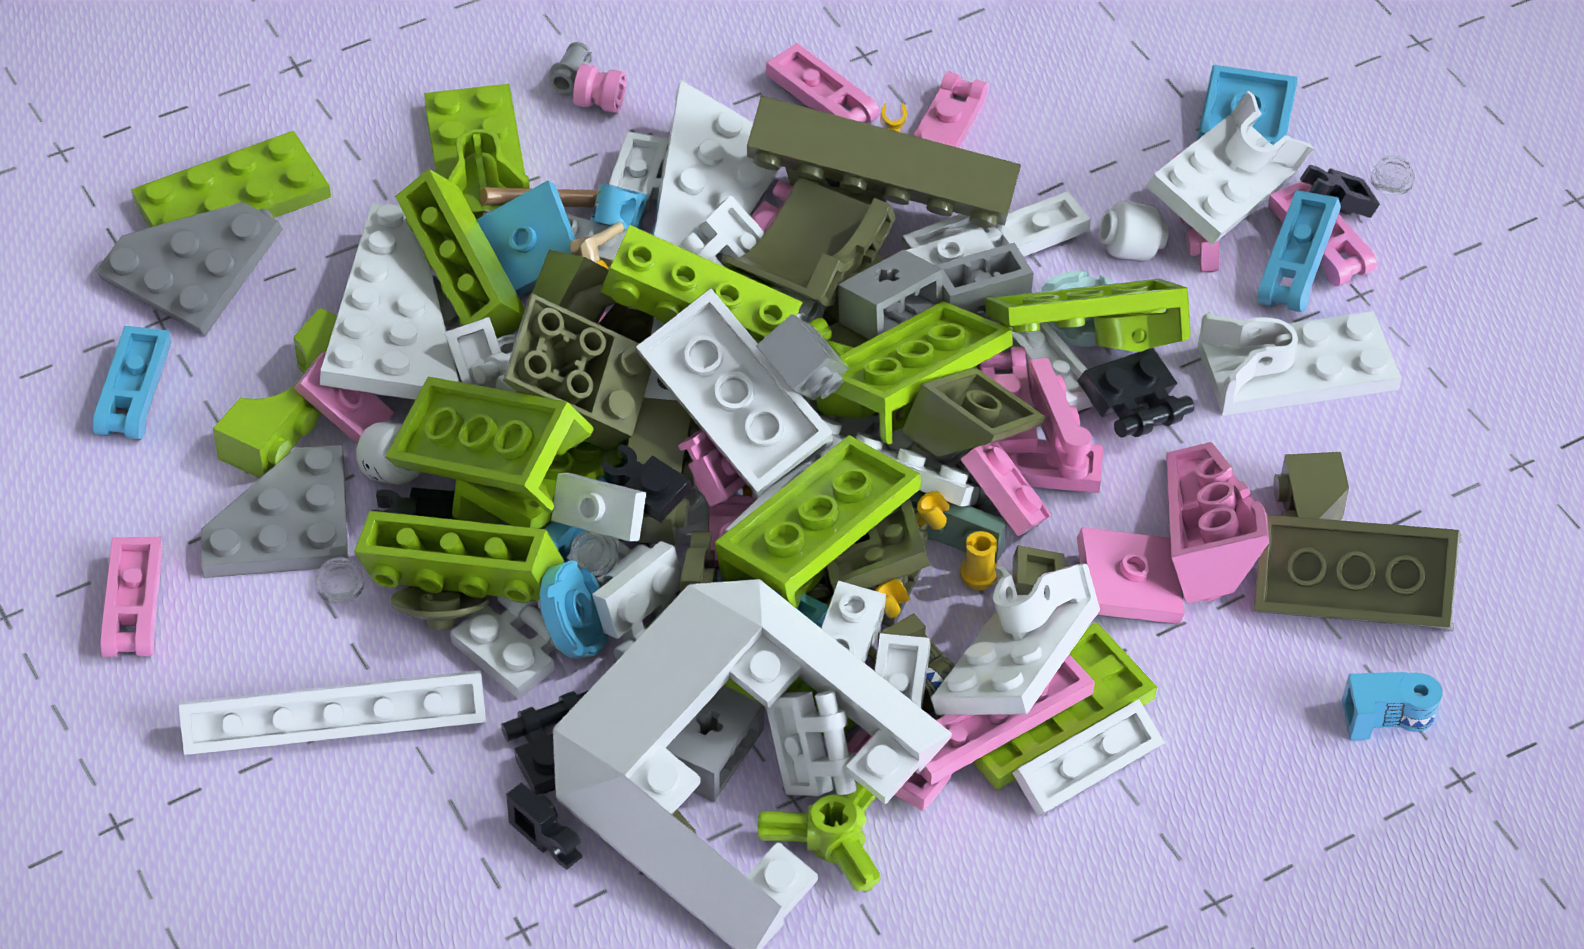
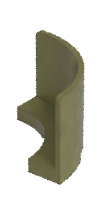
[721,178,896,307]

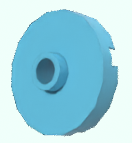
[540,560,608,660]

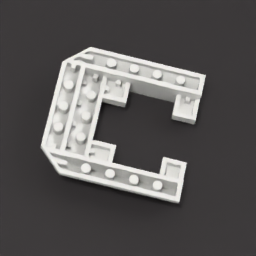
[553,579,952,949]

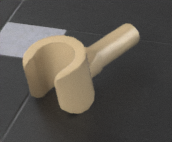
[570,222,625,262]

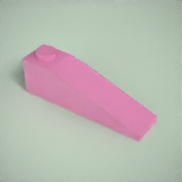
[1166,442,1269,604]

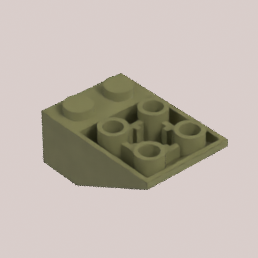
[503,293,652,450]

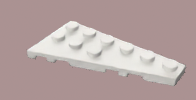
[651,80,782,262]
[320,203,459,400]

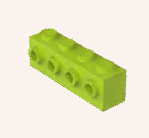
[395,168,525,339]
[600,225,803,344]
[354,511,564,603]

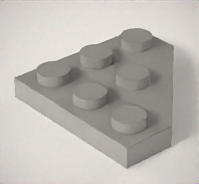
[96,202,283,336]
[201,444,349,578]

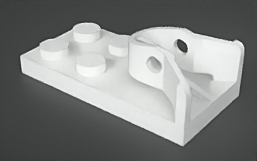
[1146,91,1315,245]
[636,289,833,501]
[1198,311,1402,416]
[931,564,1100,715]

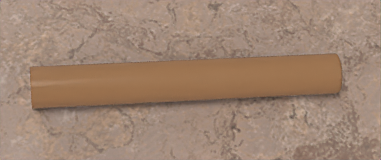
[479,187,598,208]

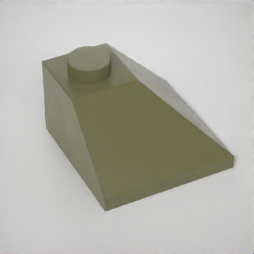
[902,367,1046,457]

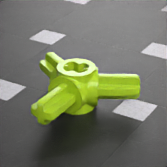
[757,780,881,893]

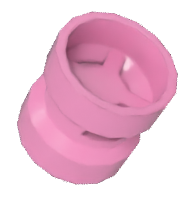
[573,64,627,113]

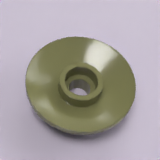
[391,586,489,629]

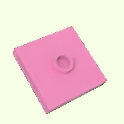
[1077,527,1185,624]

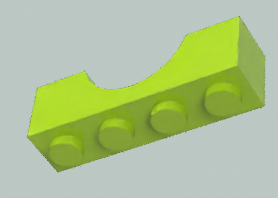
[213,308,337,478]

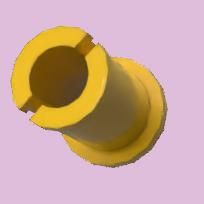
[960,531,997,591]

